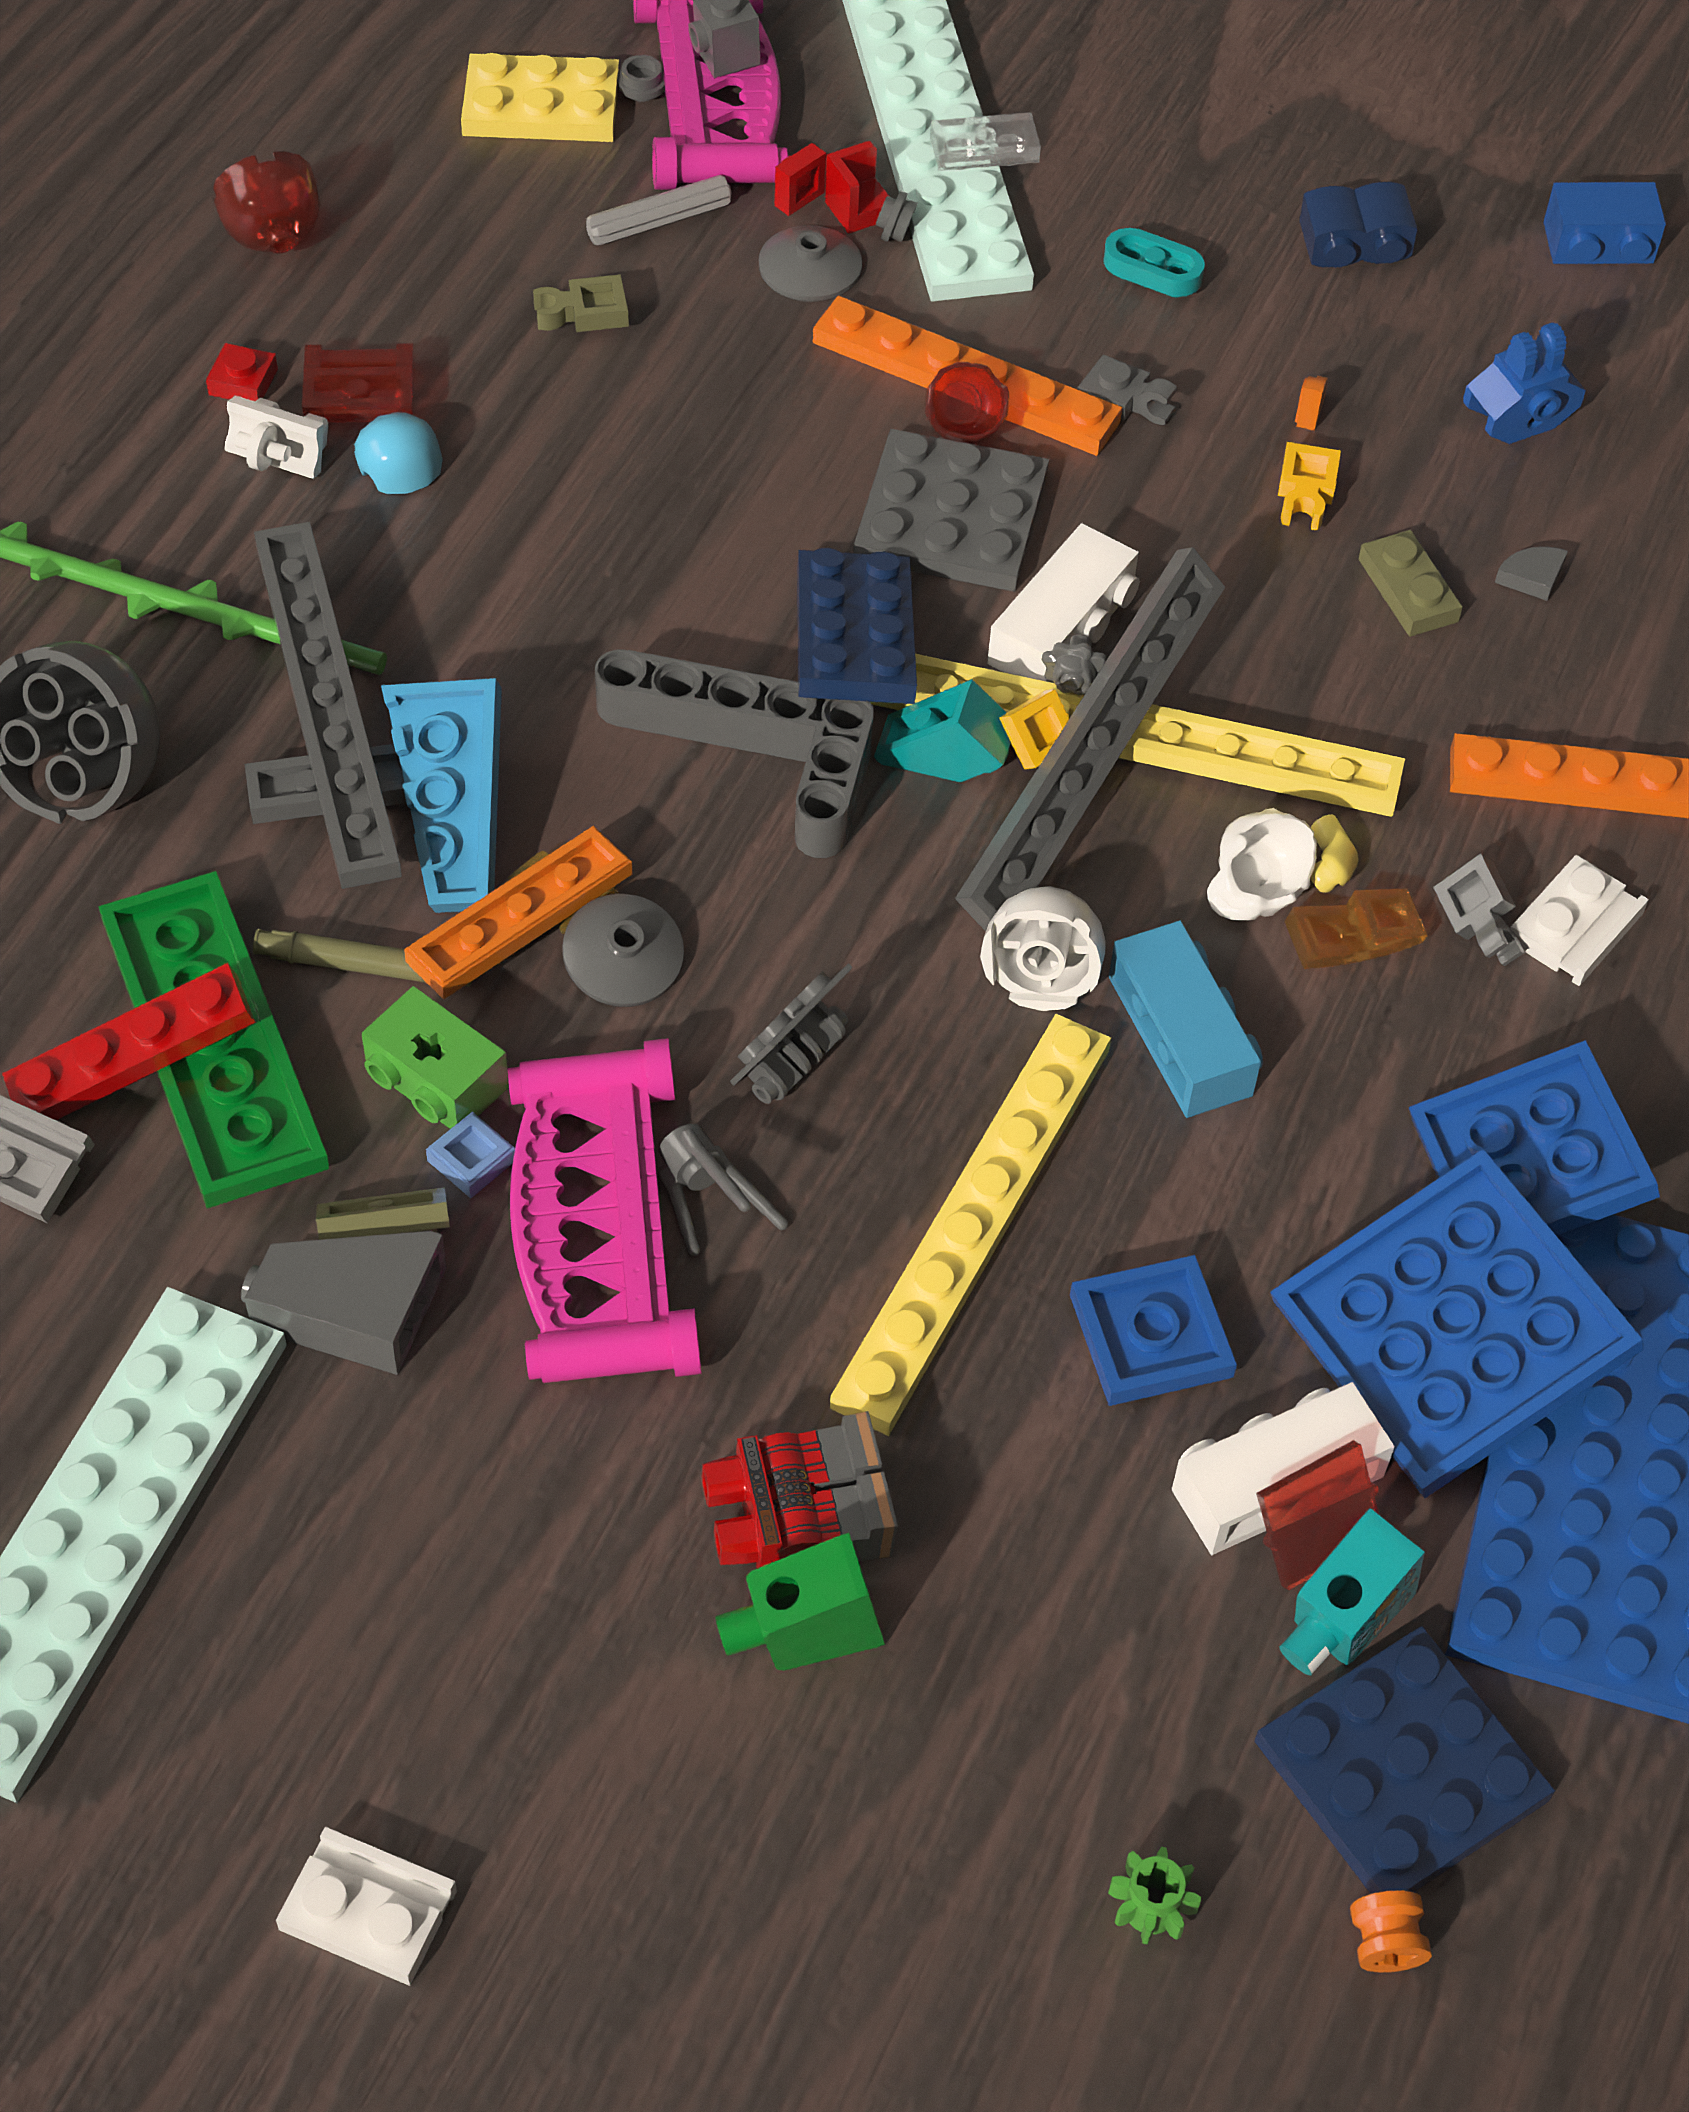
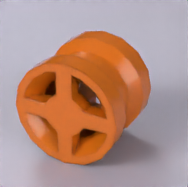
[1350,1890,1432,1972]

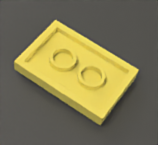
[461,53,619,142]

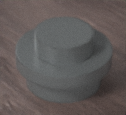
[617,55,665,102]
[875,190,918,242]

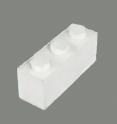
[987,523,1140,683]
[1172,1382,1395,1556]

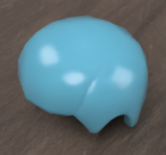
[354,412,443,494]

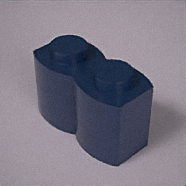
[1300,182,1417,267]

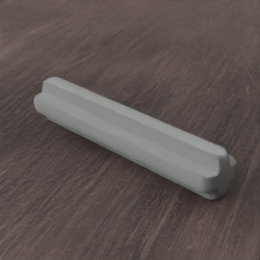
[586,175,732,246]

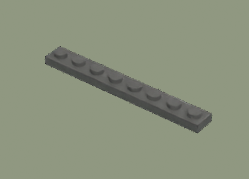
[254,522,402,889]
[955,547,1225,932]

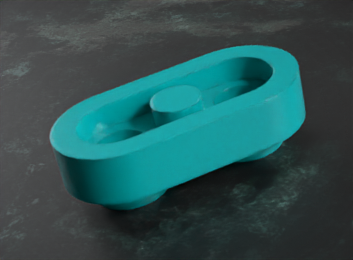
[1103,228,1205,297]

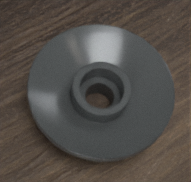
[759,225,862,302]
[562,894,684,1007]

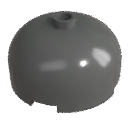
[0,641,160,824]

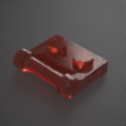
[302,343,415,422]

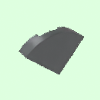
[1495,547,1568,601]

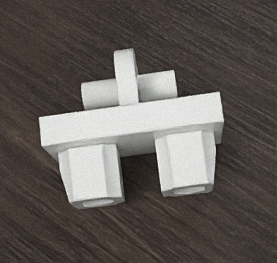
[225,395,328,479]

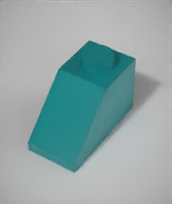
[874,679,1011,782]

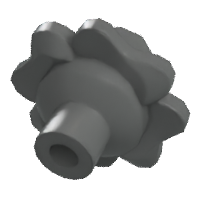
[1041,634,1107,695]

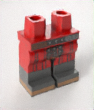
[701,1411,898,1568]

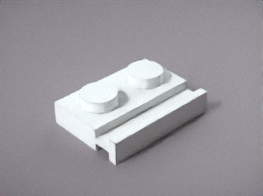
[1511,855,1649,987]
[276,1827,457,1986]

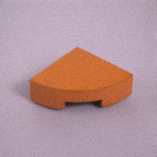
[1295,375,1328,431]

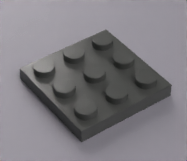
[853,429,1049,592]

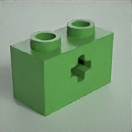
[362,986,509,1129]

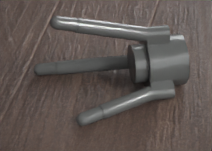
[658,1124,788,1256]

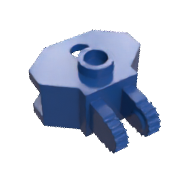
[1463,322,1586,444]

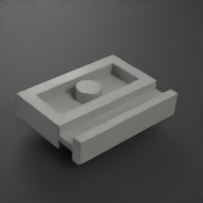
[0,1095,95,1224]

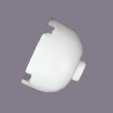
[980,886,1105,1011]

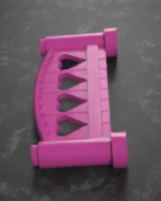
[633,0,788,190]
[508,1038,702,1383]

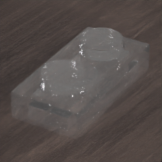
[930,112,1041,171]

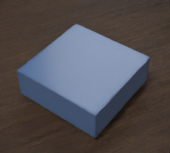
[426,1112,515,1198]

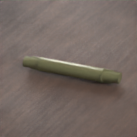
[253,929,472,987]

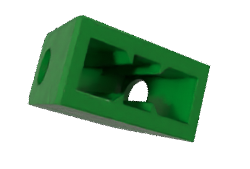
[715,1533,885,1671]

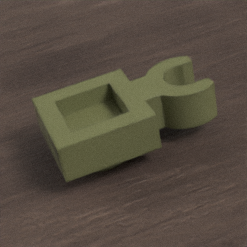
[533,274,629,332]

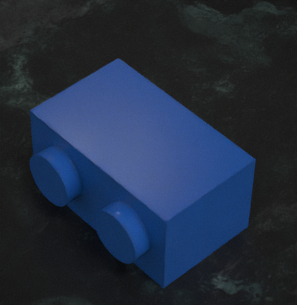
[1543,182,1666,264]

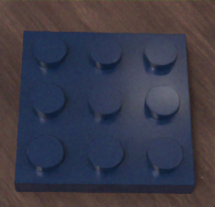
[1254,1626,1555,1894]

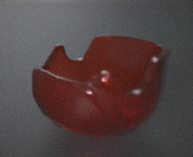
[925,362,1010,444]

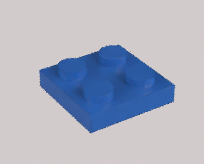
[1070,1255,1237,1406]

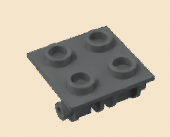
[730,963,853,1104]

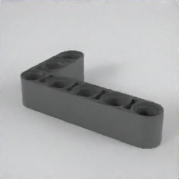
[595,649,873,858]

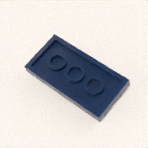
[797,548,917,704]

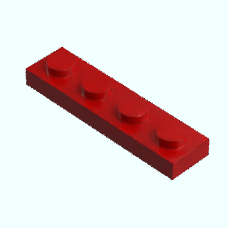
[2,963,256,1120]

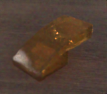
[1285,888,1427,969]

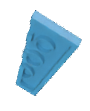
[381,678,502,913]

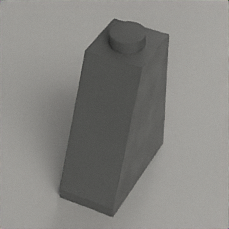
[241,1231,447,1375]

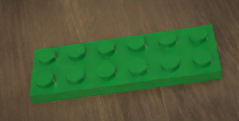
[98,871,330,1209]

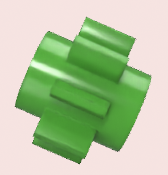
[1108,1846,1201,1945]

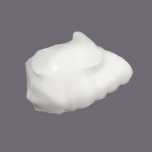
[1207,808,1317,920]

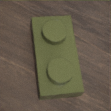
[1358,530,1463,637]
[316,1187,450,1240]

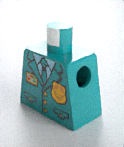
[1279,1508,1425,1676]

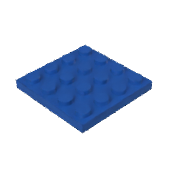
[1270,1149,1644,1499]

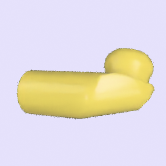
[1310,814,1359,893]

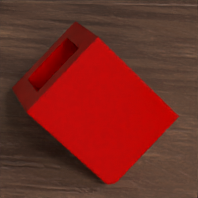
[825,141,890,234]

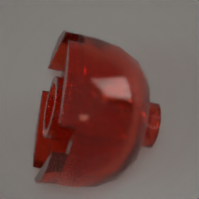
[213,151,321,254]

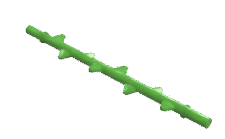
[0,522,387,675]

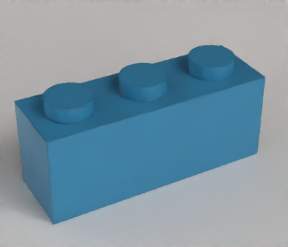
[1108,920,1263,1118]

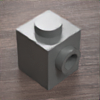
[688,0,760,78]

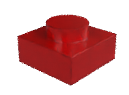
[774,143,826,216]
[206,343,278,401]

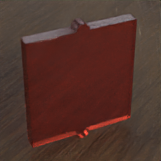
[1256,1440,1379,1591]

